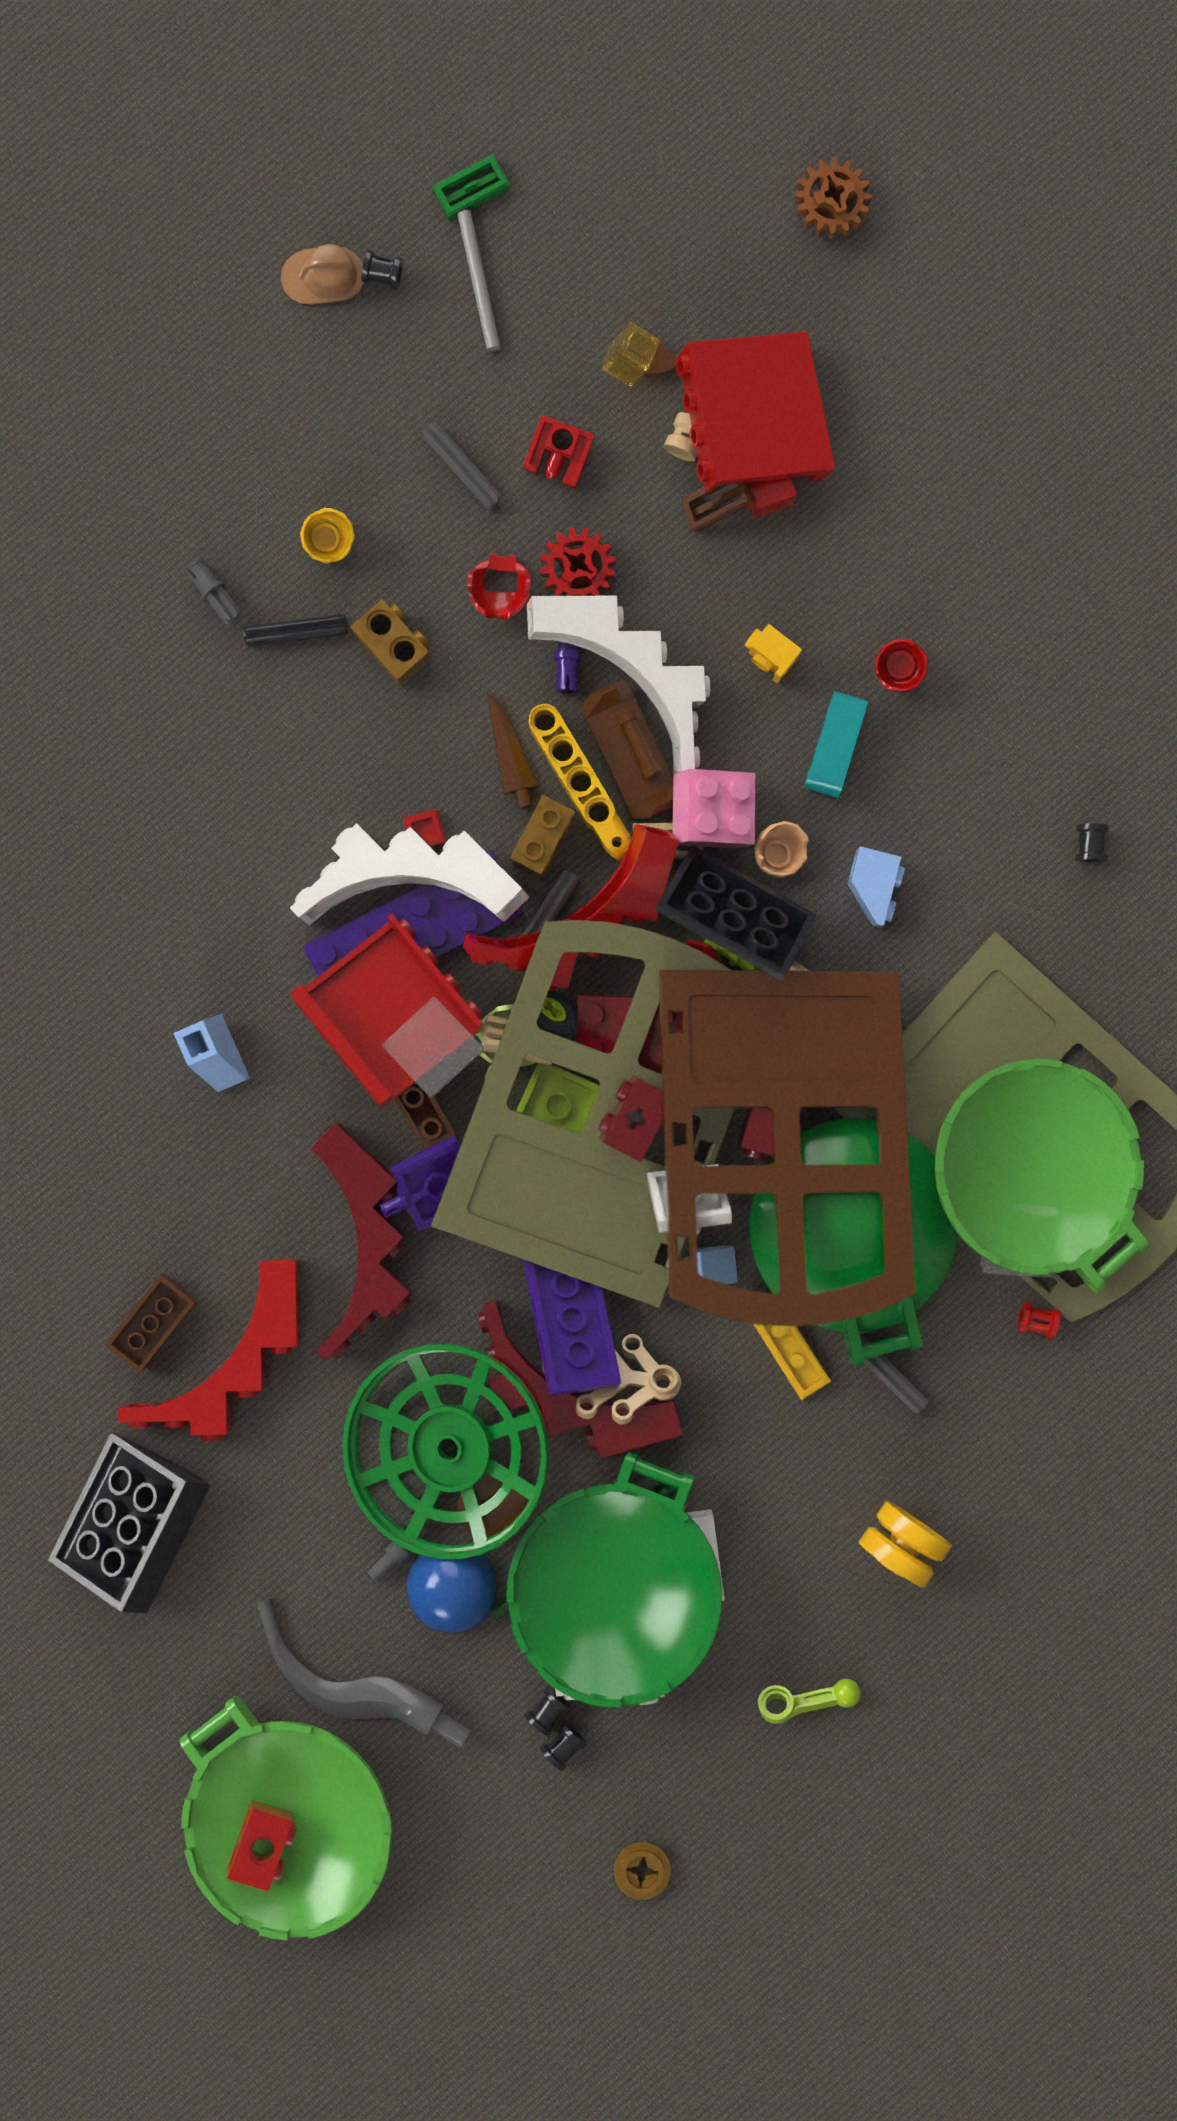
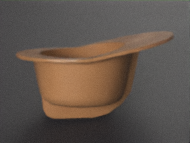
[281,244,364,305]

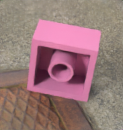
[673,769,755,849]

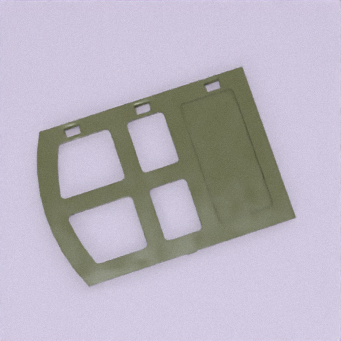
[431,920,735,1308]
[834,931,1177,1323]

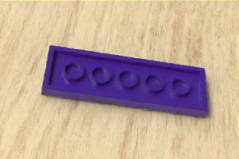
[303,850,524,977]

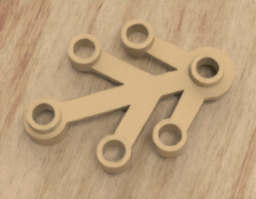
[543,1334,681,1424]

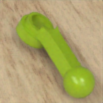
[758,1679,861,1724]

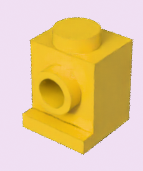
[745,624,802,684]

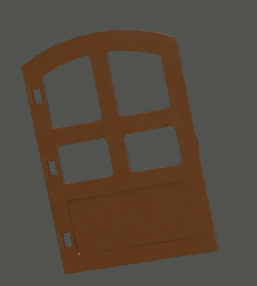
[659,970,915,1326]

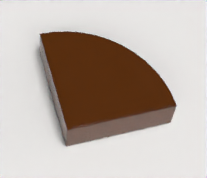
[632,339,677,377]

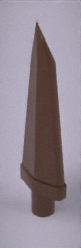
[487,692,538,809]

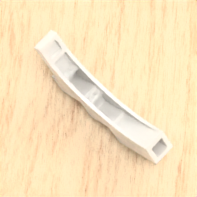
[527,596,710,774]

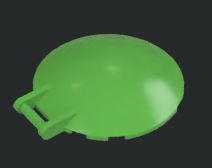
[935,1059,1150,1294]
[179,1696,392,1940]

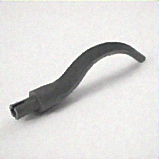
[256,1598,471,1748]

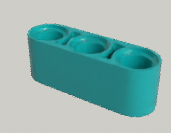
[804,691,868,798]

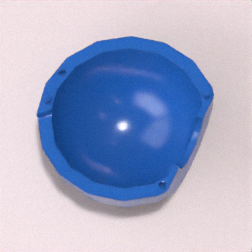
[406,1553,497,1633]

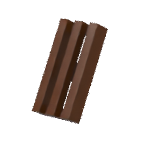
[681,482,757,532]

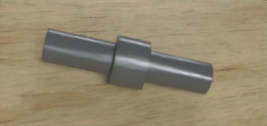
[367,1527,428,1582]

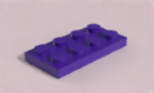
[522,1259,621,1396]

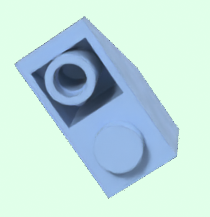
[847,846,905,929]
[174,1013,250,1092]
[684,1245,738,1285]

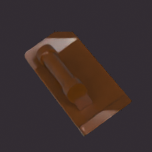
[581,679,673,818]

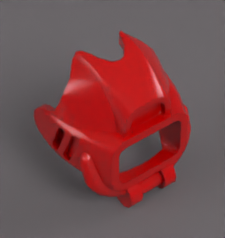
[467,553,532,619]

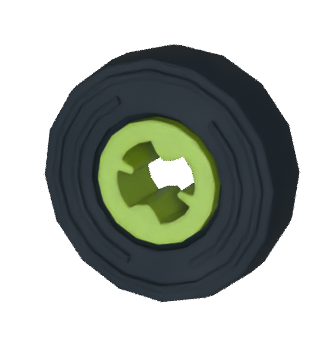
[537,990,579,1039]

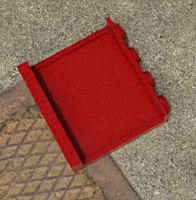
[676,331,835,493]
[290,914,484,1110]

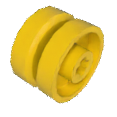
[858,1500,952,1588]

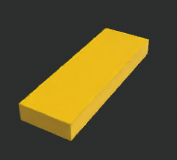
[753,1292,831,1400]

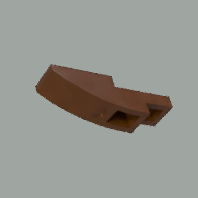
[395,1077,456,1150]

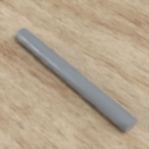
[457,210,501,351]

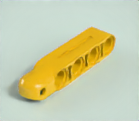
[529,704,631,862]

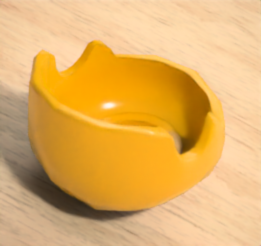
[300,508,355,564]

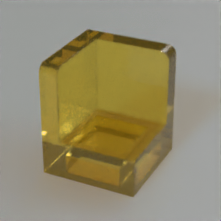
[601,322,661,386]

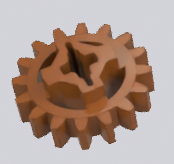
[794,157,872,239]

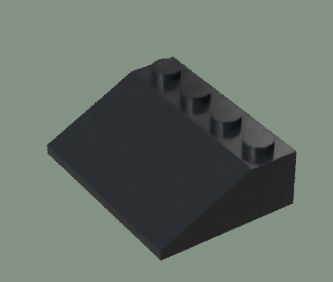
[655,845,817,982]
[48,1432,210,1613]

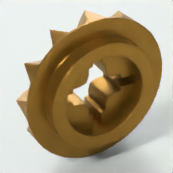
[614,1840,671,1900]

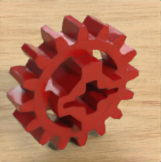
[540,527,616,596]

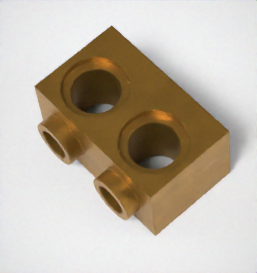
[350,599,431,686]
[510,795,575,879]

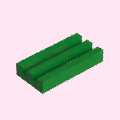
[432,154,510,221]

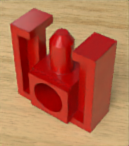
[523,415,595,490]

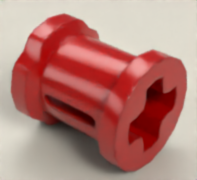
[1017,1301,1061,1340]

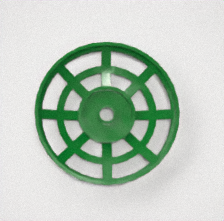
[342,1343,550,1559]

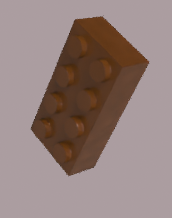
[105,1274,198,1373]

